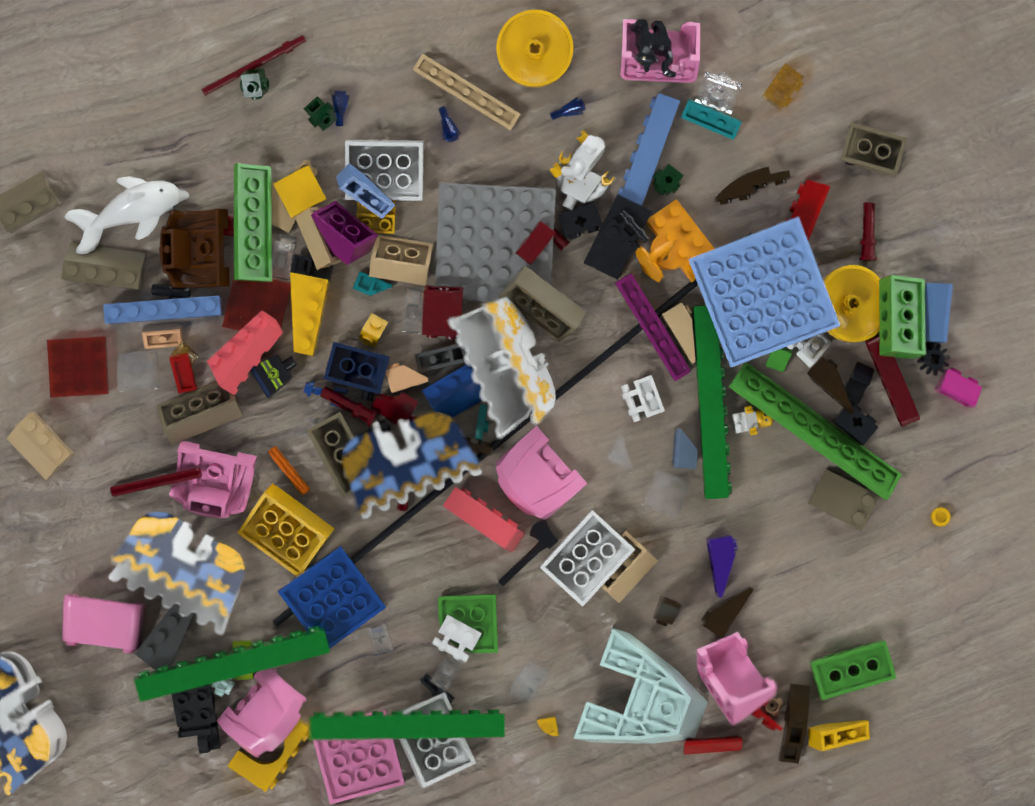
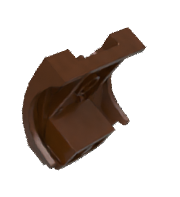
[159,208,230,288]

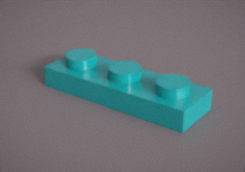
[681,99,742,140]

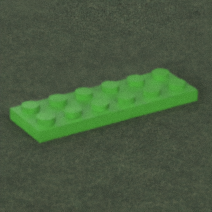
[234,163,272,282]

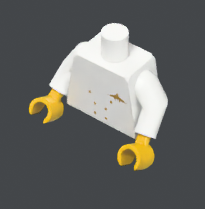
[549,130,606,181]
[556,151,615,210]

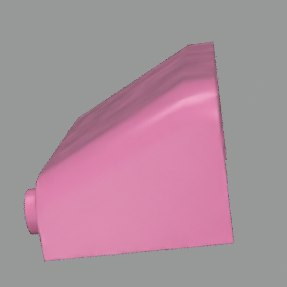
[620,19,700,83]
[62,594,146,653]
[697,632,777,725]

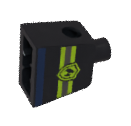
[250,355,298,398]

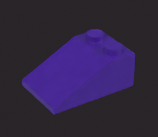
[706,535,738,598]

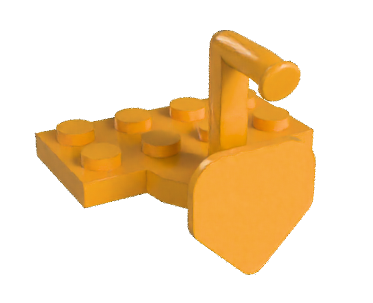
[635,199,715,283]

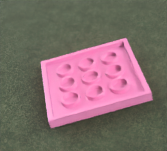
[313,709,405,804]

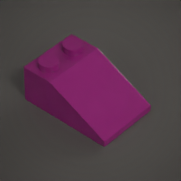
[311,201,378,265]

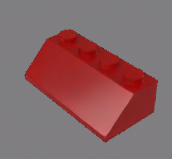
[785,180,831,241]

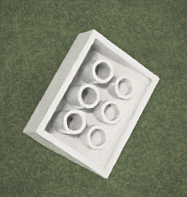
[345,140,424,201]
[539,509,635,607]
[399,692,476,788]

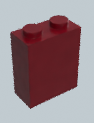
[422,285,463,339]

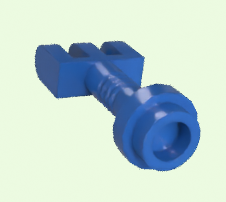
[303,381,348,407]

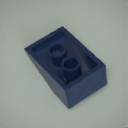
[324,342,390,394]

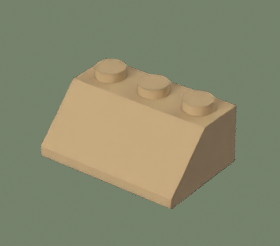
[295,203,342,270]
[369,234,434,286]
[7,412,74,481]
[601,531,658,603]

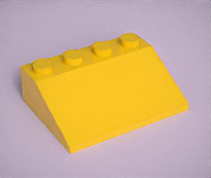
[237,483,335,576]

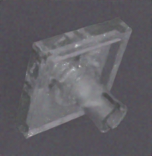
[695,72,742,114]

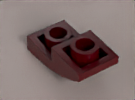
[515,221,556,265]

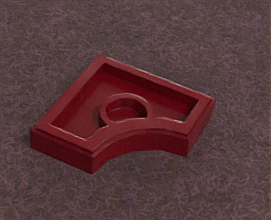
[371,392,419,427]

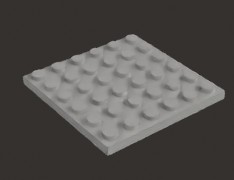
[435,183,556,302]

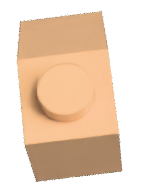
[386,363,429,393]

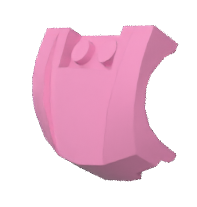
[495,426,587,520]
[169,441,257,518]
[217,668,306,758]

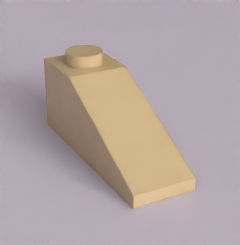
[661,302,695,364]

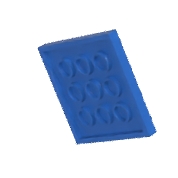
[278,545,386,648]

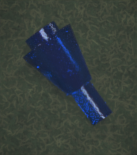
[331,91,350,126]
[550,97,586,120]
[438,107,461,142]

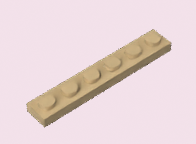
[413,53,521,131]

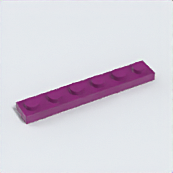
[615,273,691,381]

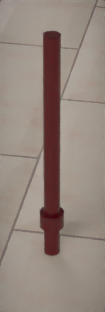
[202,35,306,96]

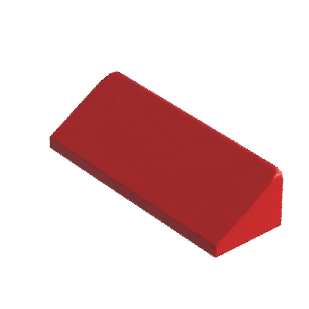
[683,735,742,755]

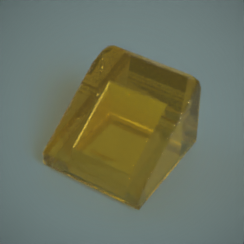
[171,341,199,365]

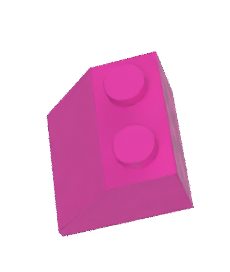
[934,368,982,408]

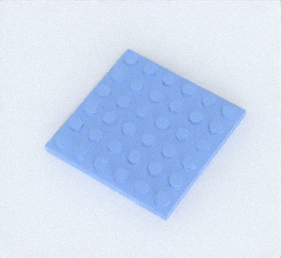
[688,217,840,367]

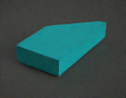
[353,271,393,296]

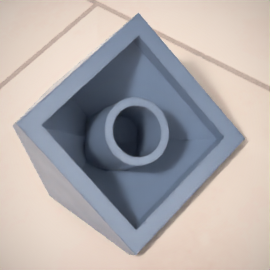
[672,429,698,469]

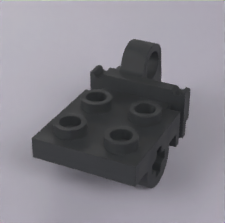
[172,684,221,754]

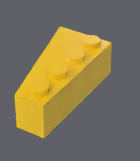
[290,272,330,357]

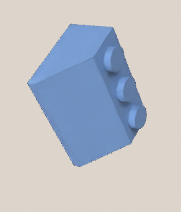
[925,283,953,344]

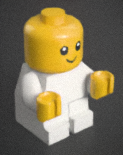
[731,405,774,436]

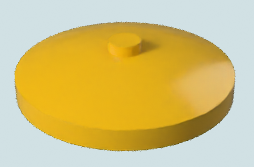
[496,10,573,88]
[823,265,880,343]

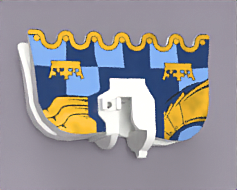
[342,413,482,519]
[108,512,244,635]
[0,651,67,795]

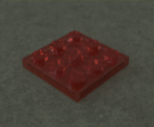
[222,278,291,340]
[47,336,109,398]

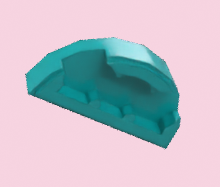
[475,404,489,441]

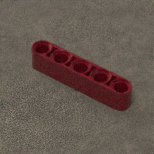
[865,334,920,427]

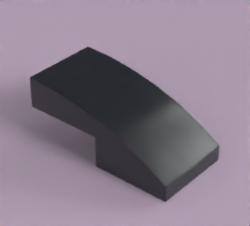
[291,254,334,281]

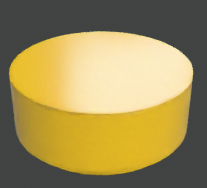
[930,507,951,527]

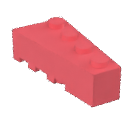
[207,311,283,395]
[443,487,525,553]

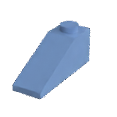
[336,164,395,219]

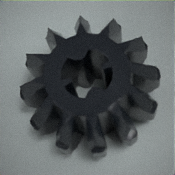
[917,343,950,376]

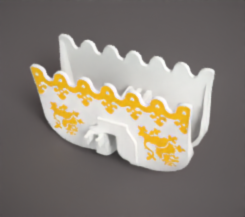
[448,297,555,438]

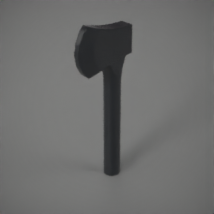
[498,520,558,586]

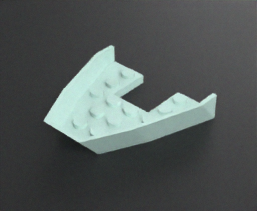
[573,627,708,744]

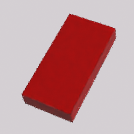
[169,353,197,394]

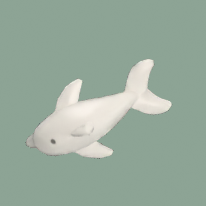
[64,176,189,254]

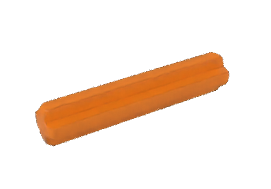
[268,446,310,495]

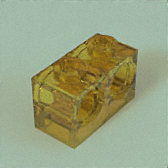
[761,63,804,110]

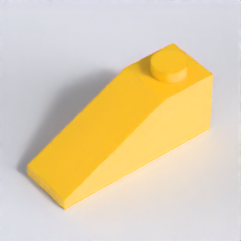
[807,720,870,751]

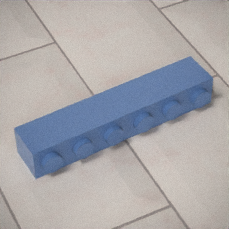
[618,93,680,205]
[103,296,223,325]

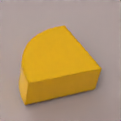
[537,716,559,736]

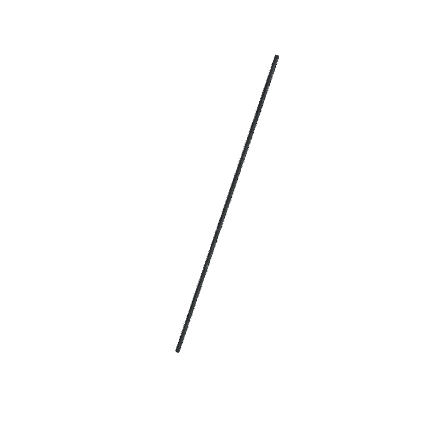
[273,233,752,627]

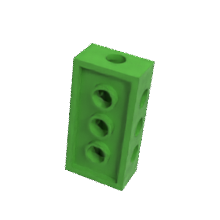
[879,275,926,359]
[809,639,897,700]

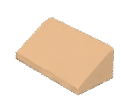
[142,323,183,349]

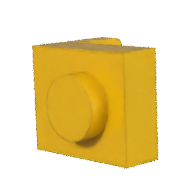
[358,313,388,348]

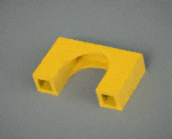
[228,719,308,792]

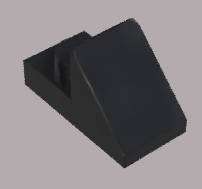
[845,361,875,404]

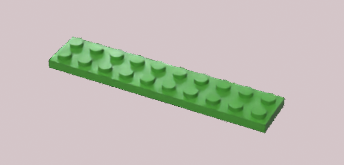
[729,362,902,501]

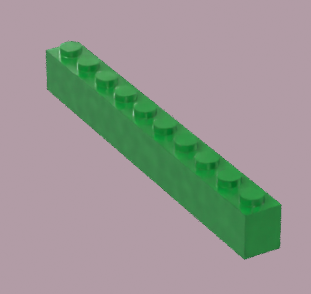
[692,305,732,499]
[134,626,330,702]
[308,709,505,740]

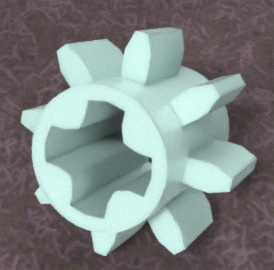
[211,678,235,697]

